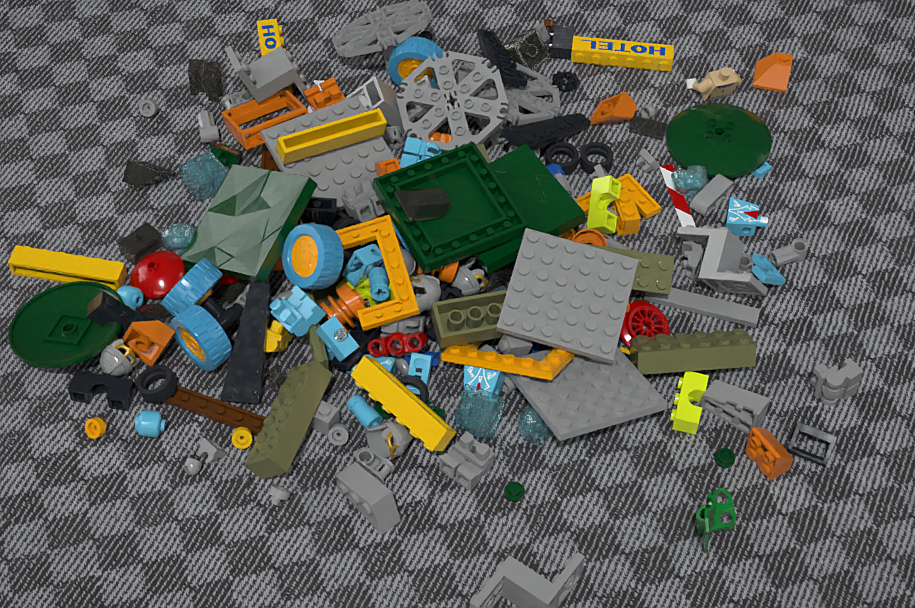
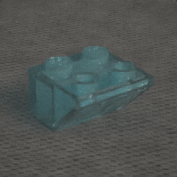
[179,150,229,202]
[454,384,505,438]

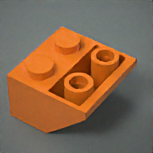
[745,427,794,480]

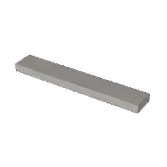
[644,287,760,328]

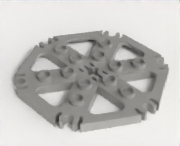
[332,0,433,57]
[396,51,509,152]
[457,61,561,126]

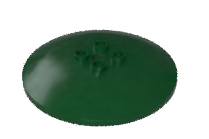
[666,103,772,178]
[8,281,123,368]

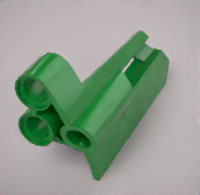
[696,488,736,554]

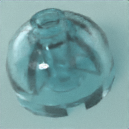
[671,165,708,198]
[161,223,197,257]
[518,405,553,446]

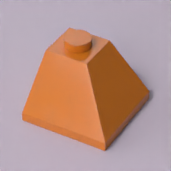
[752,52,793,93]
[589,92,638,125]
[122,320,175,367]

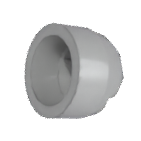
[640,105,656,120]
[184,458,202,475]

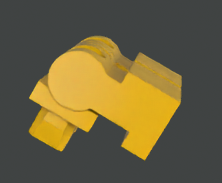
[266,320,293,352]

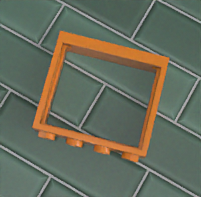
[221,88,308,150]

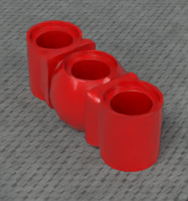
[368,331,428,357]

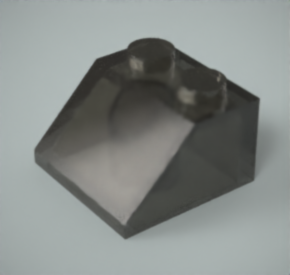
[504,28,552,70]
[394,187,451,222]

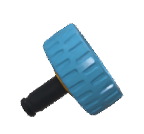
[388,30,443,88]
[282,224,353,289]
[161,258,226,318]
[170,303,244,371]

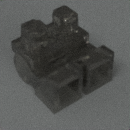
[188,59,224,101]

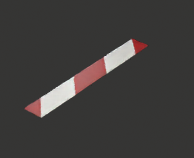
[660,164,696,227]

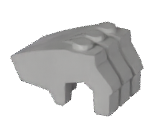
[681,241,703,279]

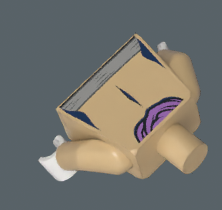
[686,67,741,102]

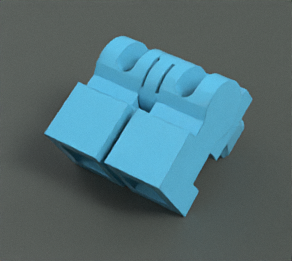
[400,137,441,168]
[269,285,327,336]

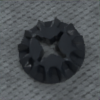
[552,70,579,91]

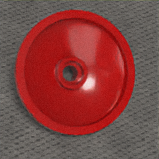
[130,251,186,299]

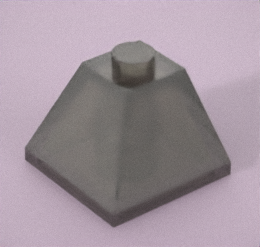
[122,160,176,189]

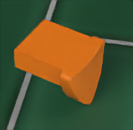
[375,158,401,177]

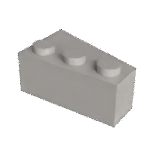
[700,379,771,436]
[336,462,401,535]

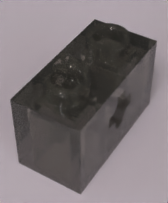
[118,222,164,266]

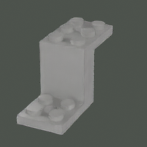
[225,46,311,103]
[340,75,435,130]
[677,225,768,296]
[470,552,585,608]

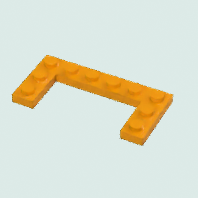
[558,173,661,239]
[335,215,420,331]
[441,340,575,380]

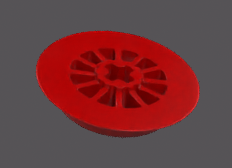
[620,301,670,347]

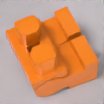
[303,77,345,112]

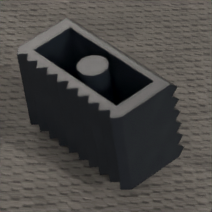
[548,24,574,60]
[298,197,337,225]

